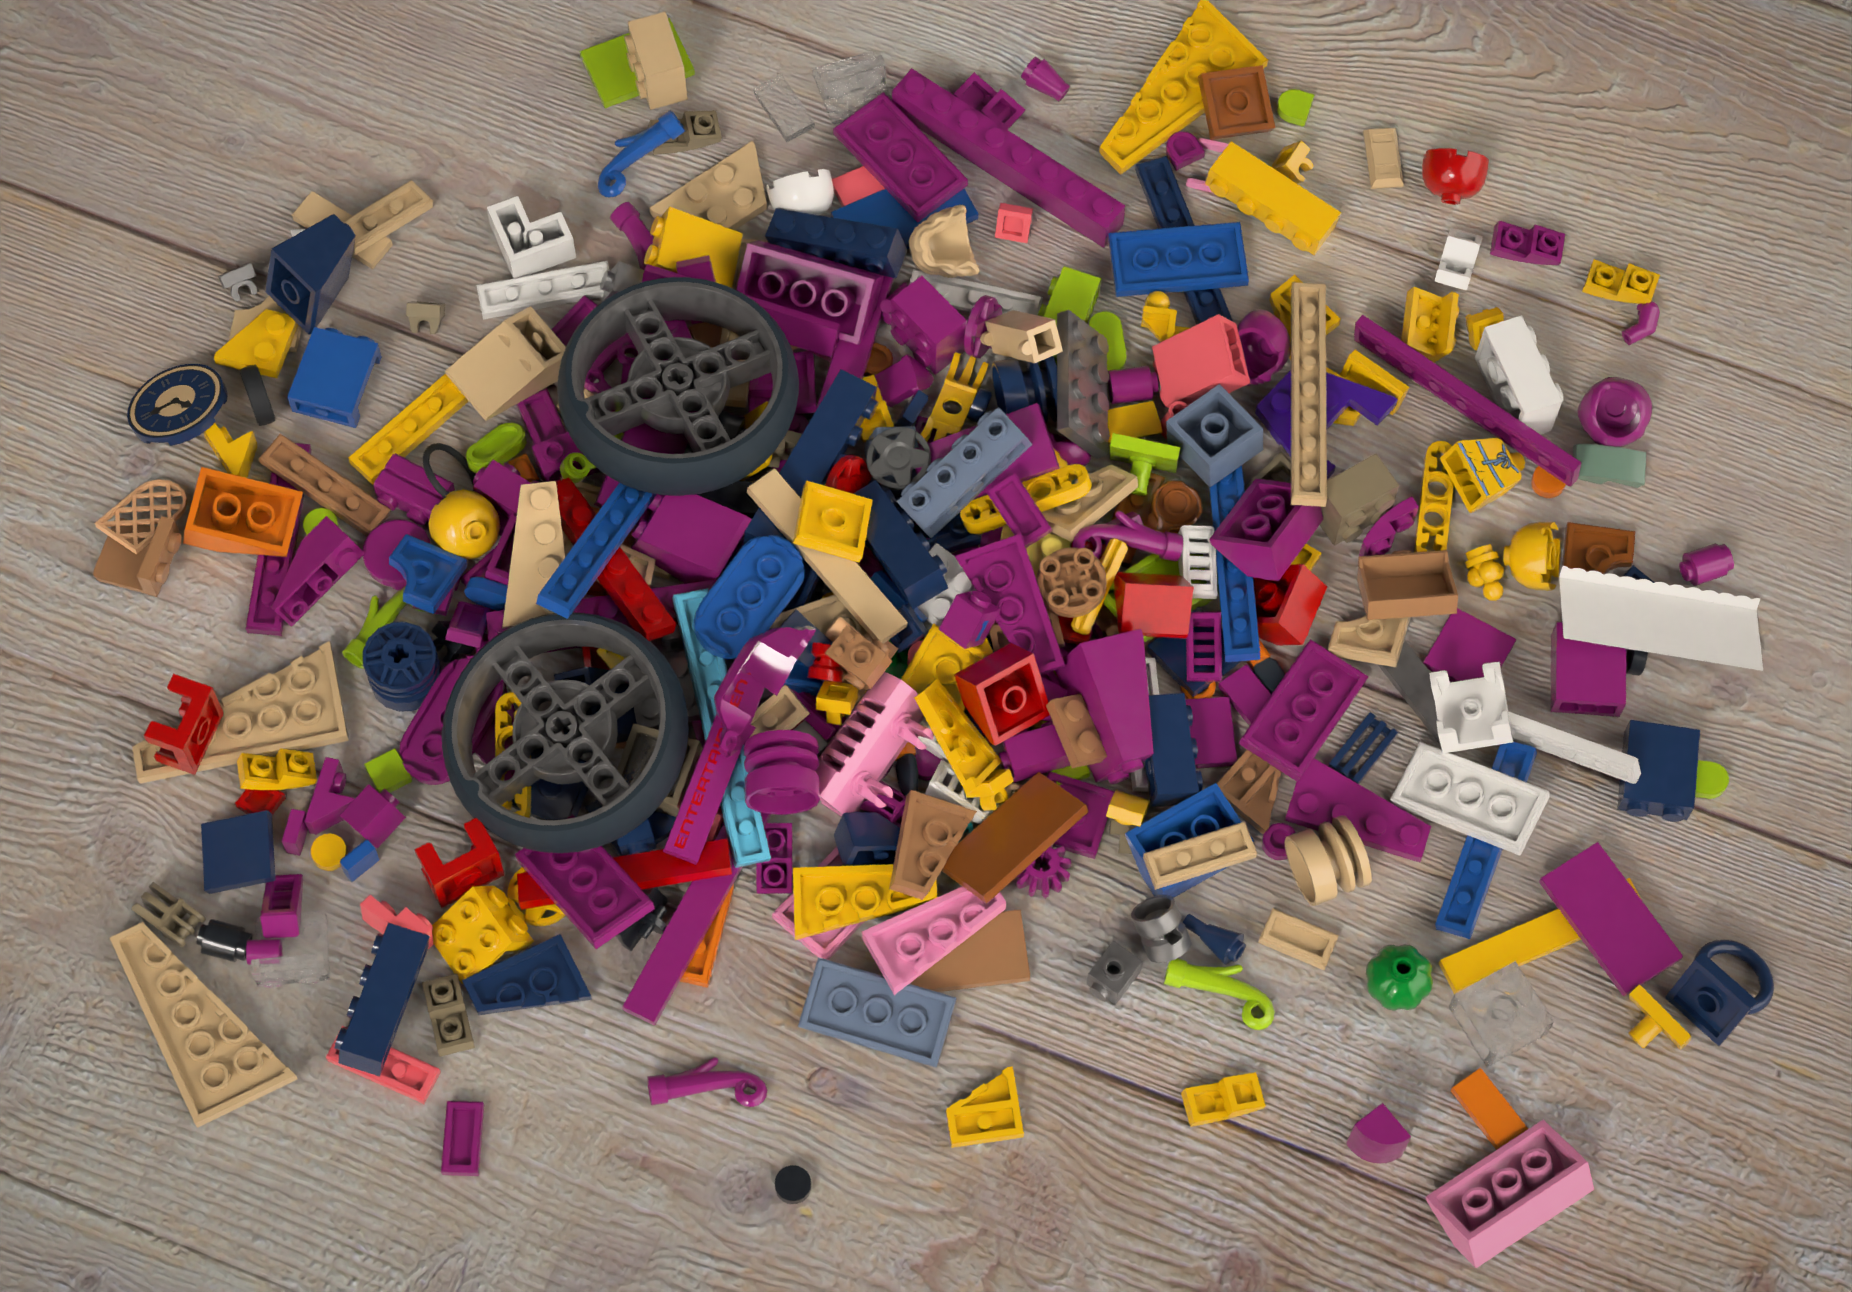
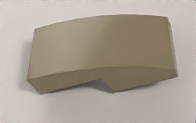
[648,110,722,155]
[422,974,475,1057]

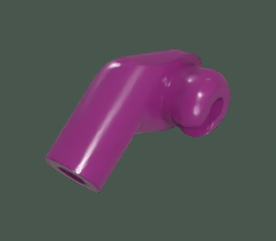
[1622,302,1660,345]

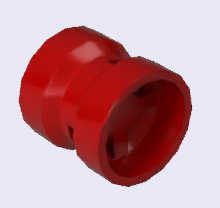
[807,642,844,683]

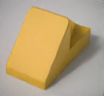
[203,423,258,478]

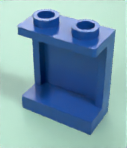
[287,327,382,428]

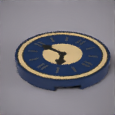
[127,364,228,446]

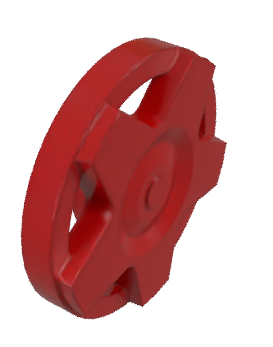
[825,455,871,494]

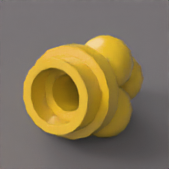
[1465,544,1504,601]

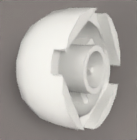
[766,169,834,215]

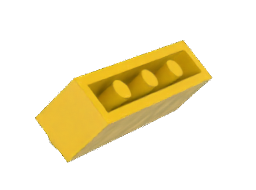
[1205,141,1341,255]

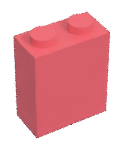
[1152,314,1250,408]

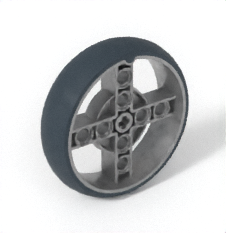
[557,277,799,496]
[442,613,689,853]

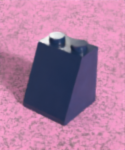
[265,214,356,335]

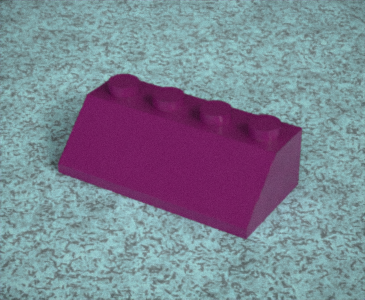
[736,240,884,345]

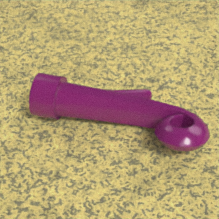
[610,202,654,270]
[1073,511,1183,562]
[647,1057,767,1107]

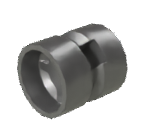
[1131,895,1192,963]

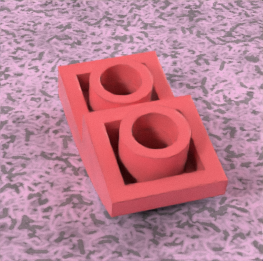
[360,895,434,949]

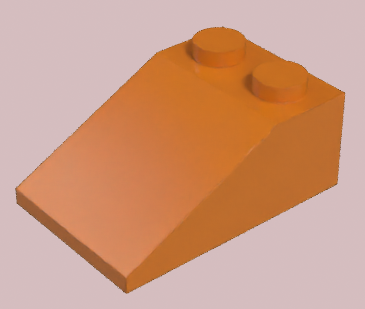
[183,467,303,557]

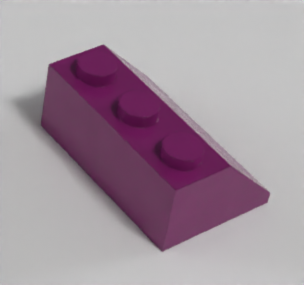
[1210,478,1323,581]

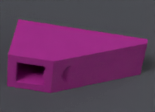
[271,516,365,627]

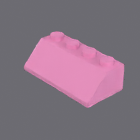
[1426,1119,1594,1268]

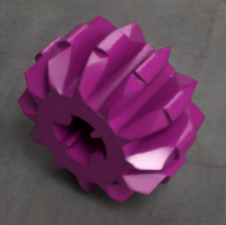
[1017,843,1071,899]

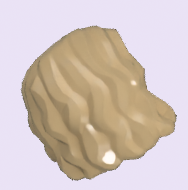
[909,205,980,278]

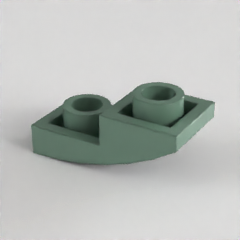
[1573,444,1646,488]

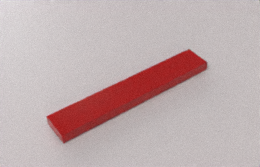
[517,838,732,910]

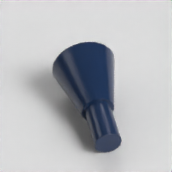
[1183,914,1246,965]

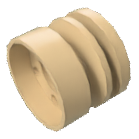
[1285,815,1372,906]

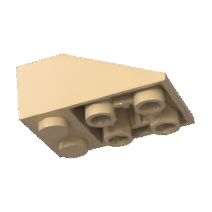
[445,306,566,421]

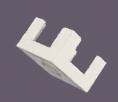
[1429,662,1513,753]

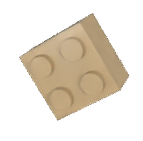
[624,11,688,110]

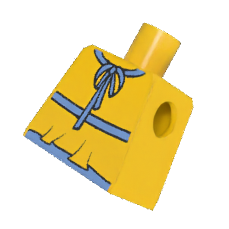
[1440,438,1525,513]

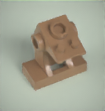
[825,625,898,704]

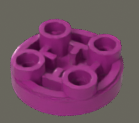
[363,520,431,590]

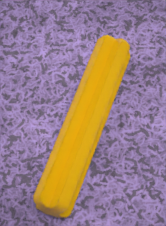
[1071,538,1128,635]

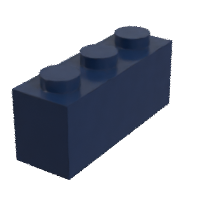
[1144,693,1203,807]

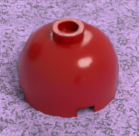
[1422,148,1489,205]

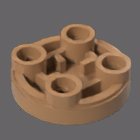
[1036,548,1106,617]

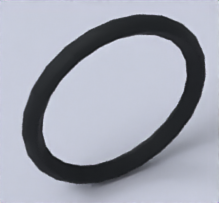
[423,443,476,498]

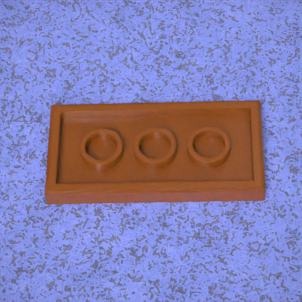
[942,772,1088,904]

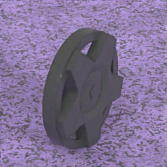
[867,427,931,491]

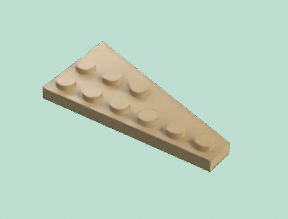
[132,641,349,784]
[110,922,298,1128]

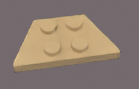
[650,141,767,230]

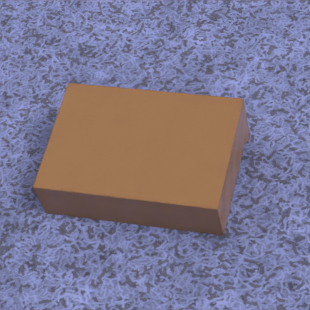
[1357,550,1458,620]

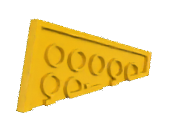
[1099,0,1268,175]

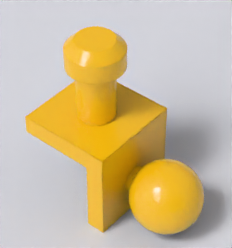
[1141,291,1189,342]

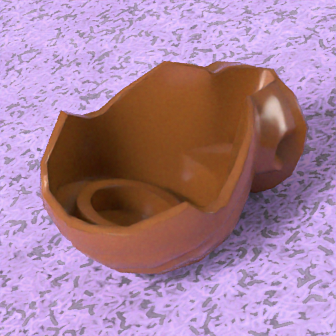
[1143,480,1202,534]

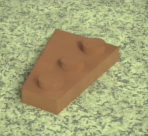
[889,790,977,900]

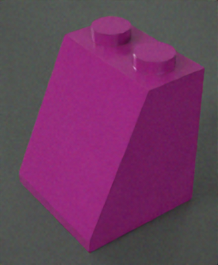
[631,494,752,584]

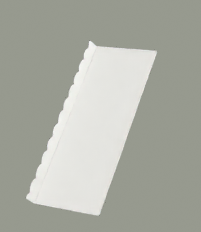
[1559,566,1763,671]

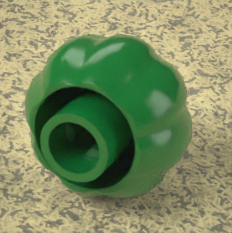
[1366,944,1433,1011]

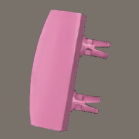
[815,672,933,817]

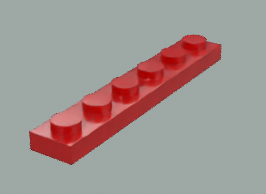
[556,477,676,641]

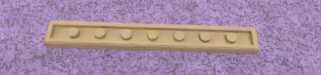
[1291,282,1327,507]

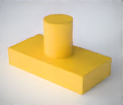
[1628,984,1692,1050]

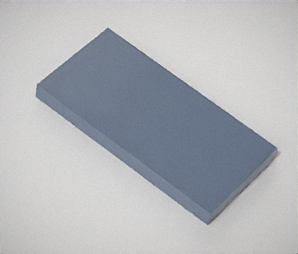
[798,957,957,1068]

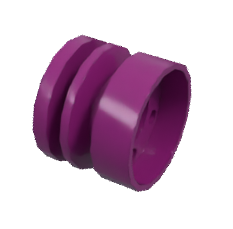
[744,730,820,815]

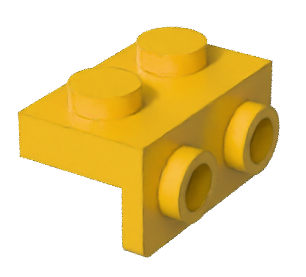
[1401,286,1459,363]

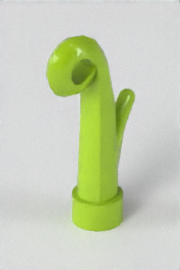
[342,586,426,669]
[1163,958,1275,1030]

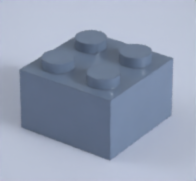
[1166,384,1263,487]

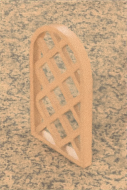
[95,479,187,554]

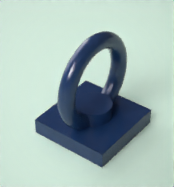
[1664,940,1774,1046]

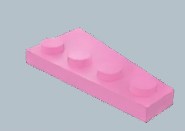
[862,886,1006,995]

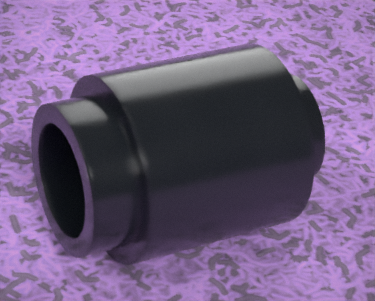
[196,919,253,962]

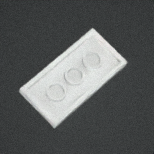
[1390,741,1550,856]

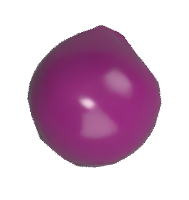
[1237,309,1291,386]

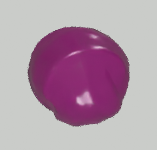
[1577,377,1652,447]

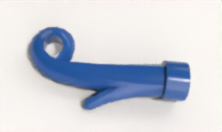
[598,110,686,198]

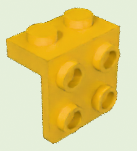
[432,886,534,985]

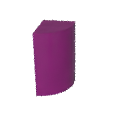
[1346,1103,1411,1164]

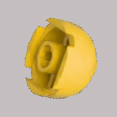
[429,489,500,560]
[1503,522,1561,591]

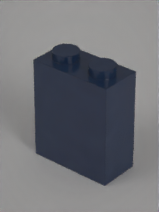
[1617,720,1700,822]

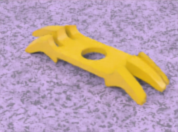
[917,352,989,443]

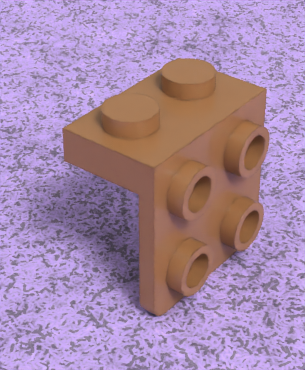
[93,516,182,597]

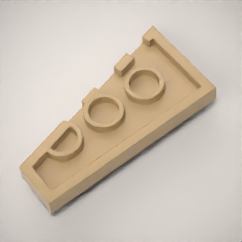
[502,481,565,629]

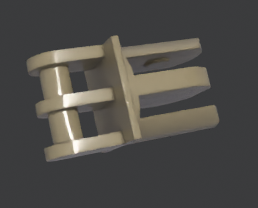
[131,882,206,948]

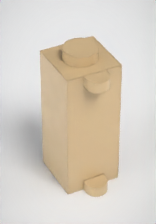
[980,310,1063,363]

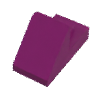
[305,757,355,835]

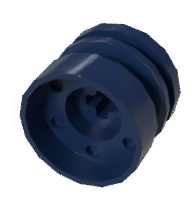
[992,356,1057,424]
[363,622,442,712]

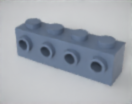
[897,407,1033,538]

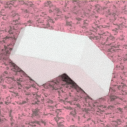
[1435,228,1483,291]

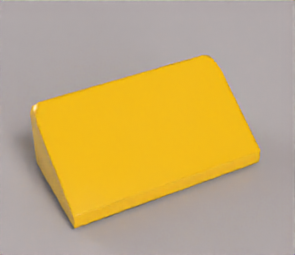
[1108,401,1163,444]

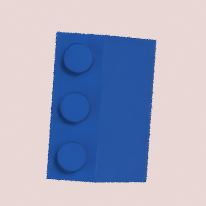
[1125,783,1254,898]

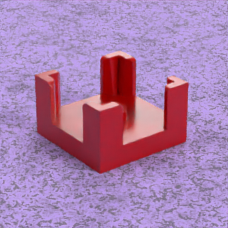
[144,673,224,775]
[414,818,505,908]

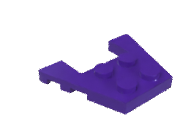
[1255,370,1398,480]

